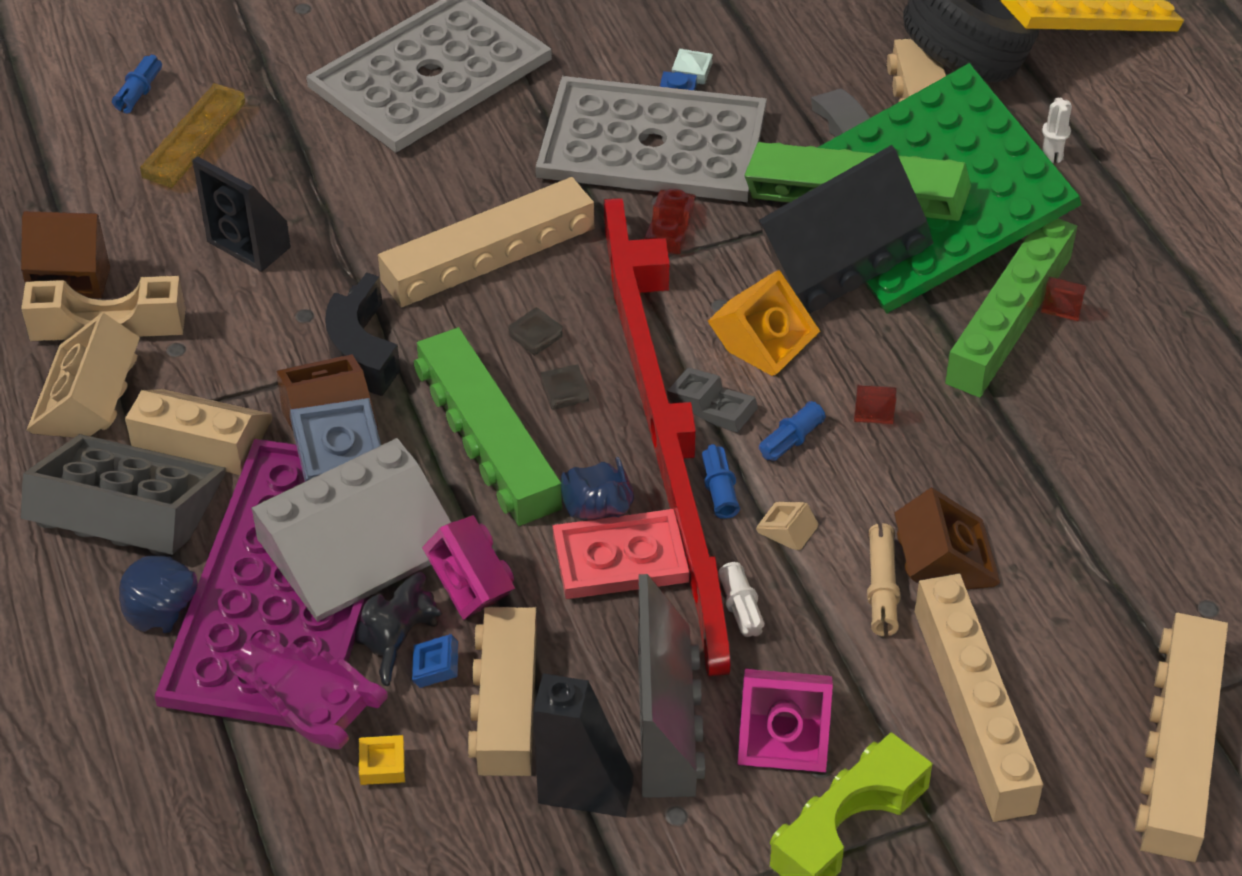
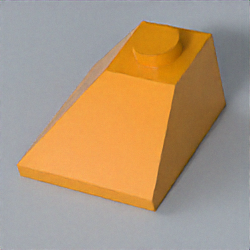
[707,270,820,376]

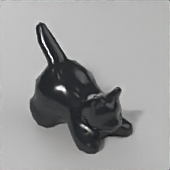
[355,572,442,686]

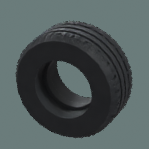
[903,0,1039,82]

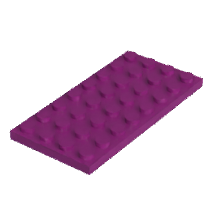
[154,439,369,727]

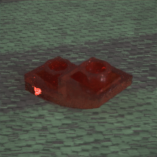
[645,189,696,254]

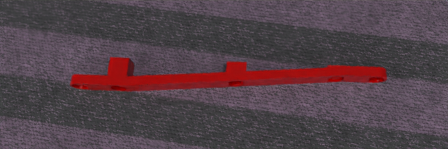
[604,198,730,676]

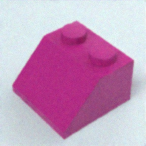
[422,515,515,620]
[737,669,833,772]

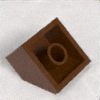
[894,487,1001,590]

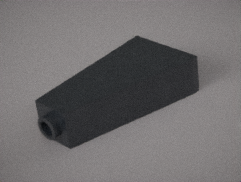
[533,674,634,818]

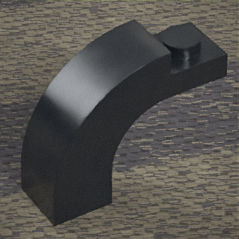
[325,272,400,396]

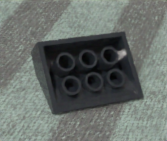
[759,145,934,314]

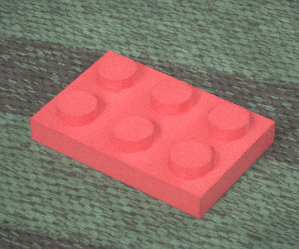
[553,509,689,599]

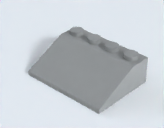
[252,438,451,622]

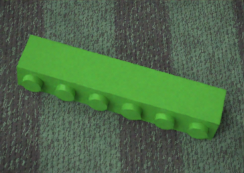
[744,142,971,221]
[945,218,1077,398]
[414,327,562,526]

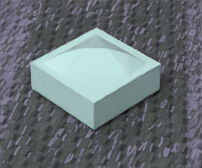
[672,49,712,84]

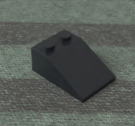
[192,156,291,272]

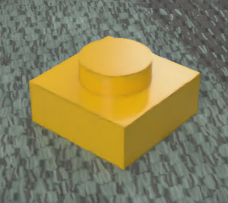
[359,735,405,785]

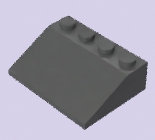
[21,434,226,555]
[638,574,705,798]

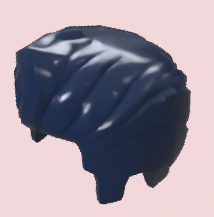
[561,457,634,521]
[119,556,198,633]

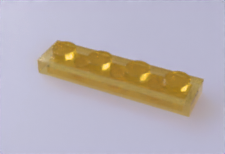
[140,83,245,188]

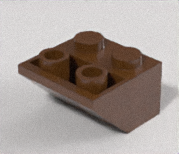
[21,211,110,299]
[276,354,378,431]

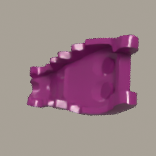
[228,631,388,750]

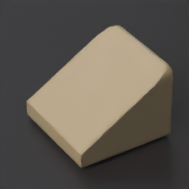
[756,502,818,550]

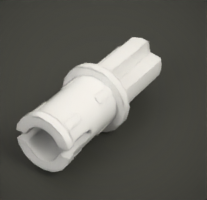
[1042,98,1072,164]
[718,562,765,637]

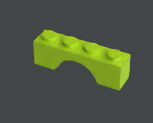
[770,732,933,876]

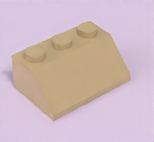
[27,312,140,438]
[125,389,272,475]

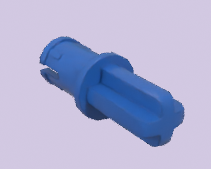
[112,54,162,113]
[759,401,826,461]
[702,444,740,519]

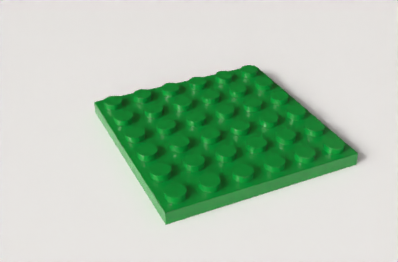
[817,63,1081,314]

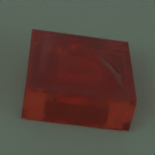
[1042,277,1087,321]
[854,385,897,424]

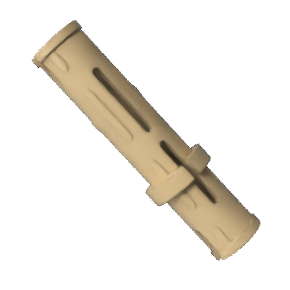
[867,523,901,636]

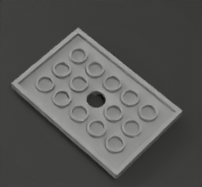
[306,0,552,153]
[535,76,767,202]

